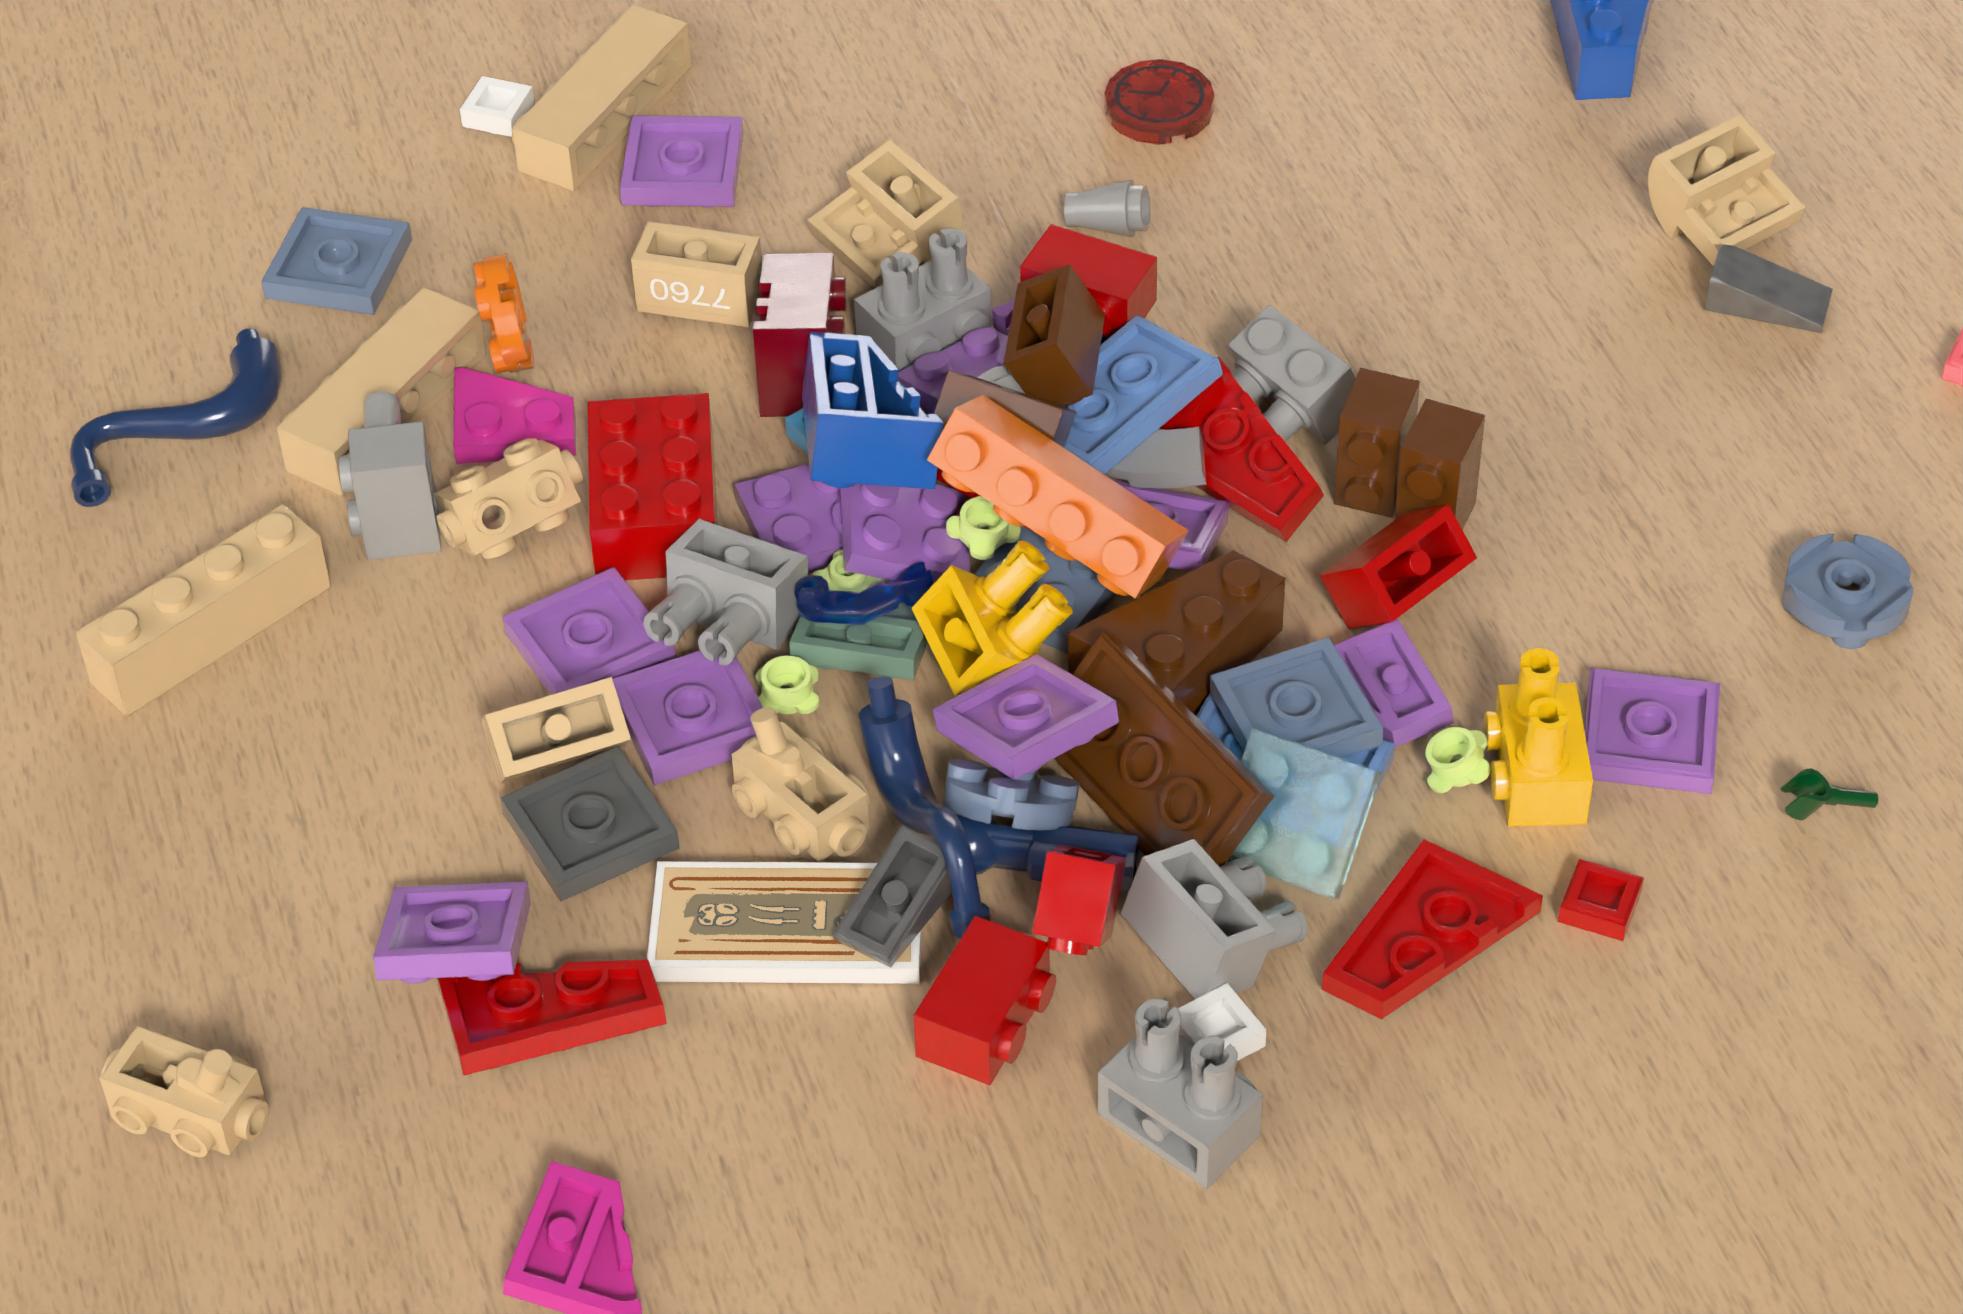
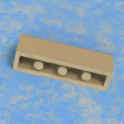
[512,4,692,191]
[277,287,487,496]
[76,504,331,717]

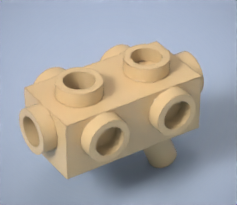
[434,438,583,559]
[731,707,870,862]
[99,1026,269,1157]

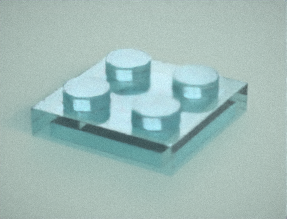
[1227,728,1382,899]

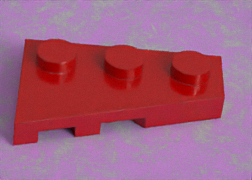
[1159,356,1324,542]
[1321,839,1543,1019]
[437,959,667,1076]

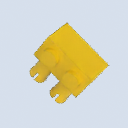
[911,541,1073,697]
[1483,648,1593,827]

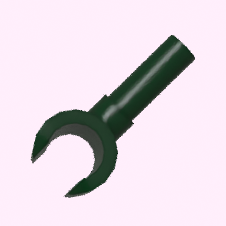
[1780,768,1878,820]

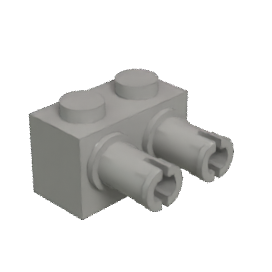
[854,228,992,372]
[1227,304,1356,445]
[339,392,441,560]
[643,519,808,665]
[1120,839,1307,999]
[1098,998,1263,1189]

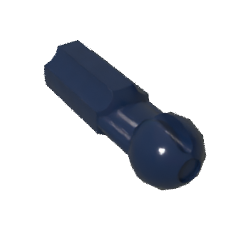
[956,814,1140,892]

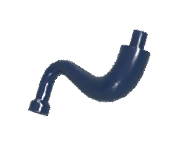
[70,329,282,507]
[858,676,991,938]

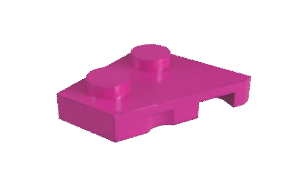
[453,367,576,464]
[503,1161,642,1314]

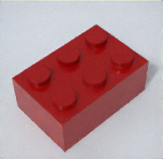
[588,393,718,581]

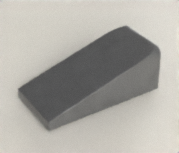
[1705,243,1833,333]
[832,825,952,968]

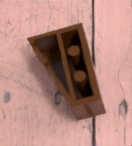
[1068,550,1286,716]

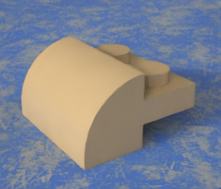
[1648,114,1806,266]
[807,139,962,289]

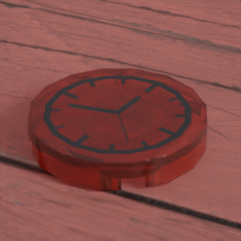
[1104,59,1215,145]

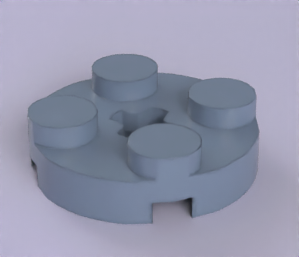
[1782,533,1913,649]
[944,759,1080,830]

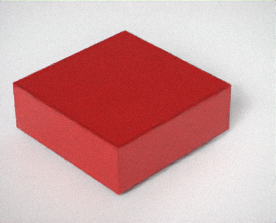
[1558,859,1644,941]

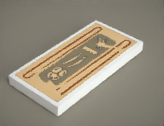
[647,861,922,984]

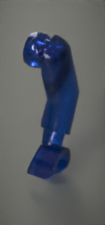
[794,562,934,625]

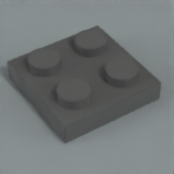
[500,746,680,902]

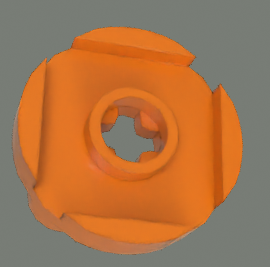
[474,253,534,374]

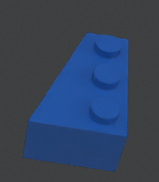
[1550,0,1654,100]
[802,332,944,489]

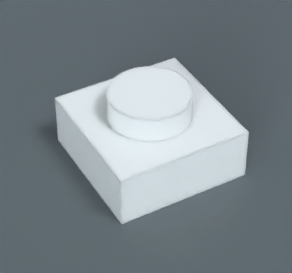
[460,76,535,137]
[1177,983,1267,1061]

